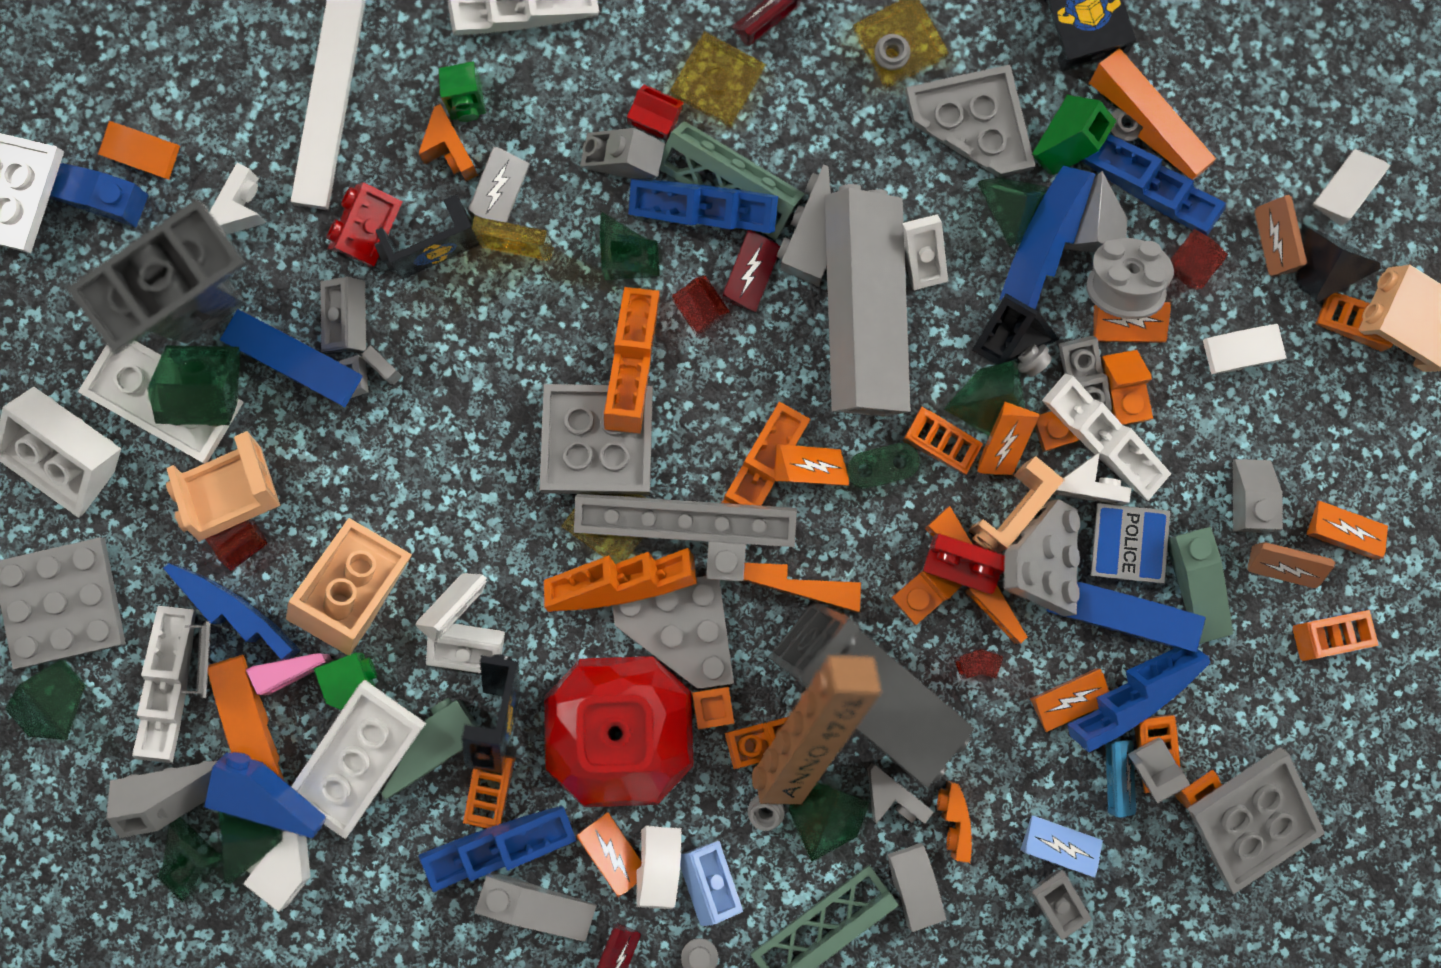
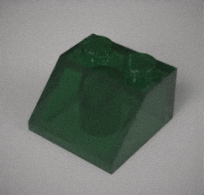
[147,345,240,426]

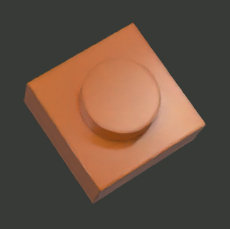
[1035,411,1079,452]
[692,687,735,729]

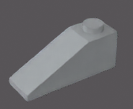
[474,872,597,942]

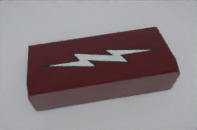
[732,0,801,46]
[722,230,780,313]
[597,923,641,968]

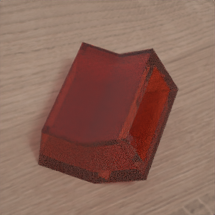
[1170,229,1228,290]
[672,276,730,336]
[206,518,268,571]
[953,649,1003,679]

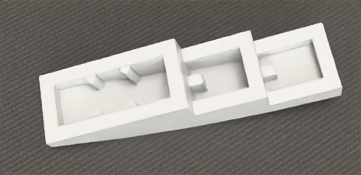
[448,0,599,36]
[1042,373,1171,501]
[132,606,196,763]

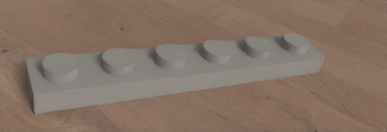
[574,494,797,547]

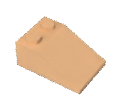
[286,518,412,655]

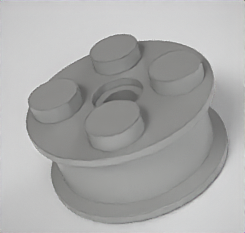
[1086,238,1174,319]

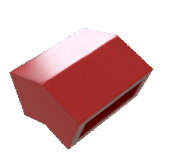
[627,85,684,141]

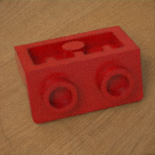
[327,182,403,267]
[923,533,1005,594]

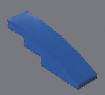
[1081,133,1226,237]
[999,166,1096,310]
[628,178,778,233]
[220,309,363,407]
[163,563,301,660]
[1046,581,1206,653]
[1067,648,1210,753]
[418,805,577,892]

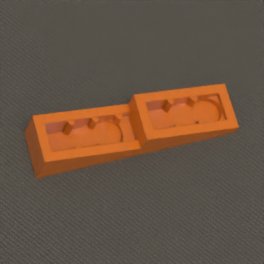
[1089,48,1216,180]
[604,287,660,434]
[924,506,1027,644]
[743,563,861,613]

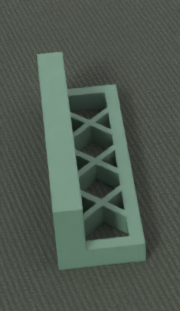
[660,121,805,240]
[750,864,899,968]

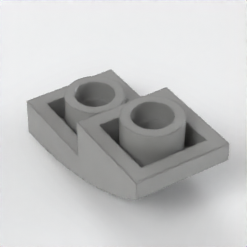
[1058,335,1112,411]
[887,843,946,932]

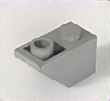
[580,128,665,179]

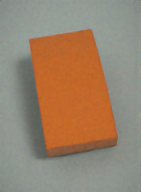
[98,121,180,180]
[725,717,788,769]
[937,781,972,863]

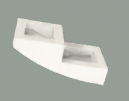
[1203,324,1286,375]
[637,826,681,909]

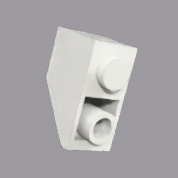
[243,829,311,912]

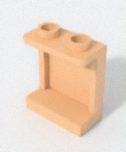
[1359,265,1441,372]
[166,431,280,541]
[968,456,1064,553]

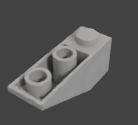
[777,164,831,287]
[106,761,217,838]

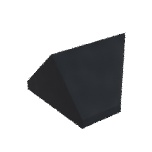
[1297,223,1381,302]
[972,294,1060,368]

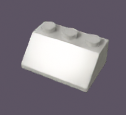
[0,387,121,518]

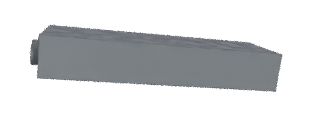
[825,184,911,416]

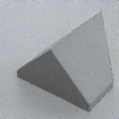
[1064,171,1128,252]

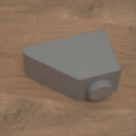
[1233,459,1283,533]

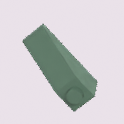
[1167,526,1233,644]
[381,697,479,800]

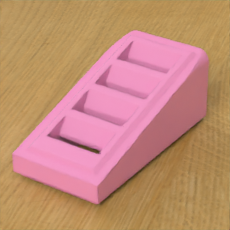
[246,653,333,695]

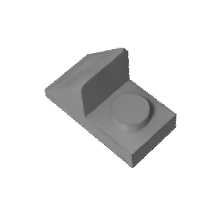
[867,763,934,824]
[1027,870,1092,941]

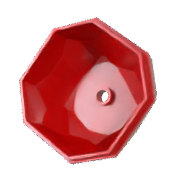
[544,656,694,807]

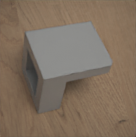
[1128,737,1190,803]

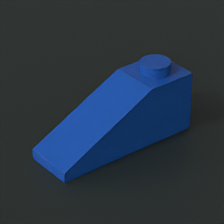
[49,163,149,228]
[204,752,326,838]

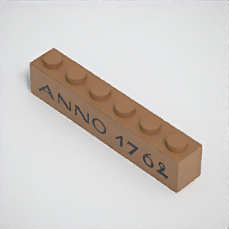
[752,656,881,804]

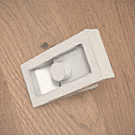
[210,163,266,235]
[902,214,948,290]
[1053,453,1132,506]

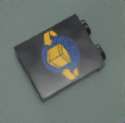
[1047,0,1136,72]
[375,194,481,279]
[461,654,520,774]

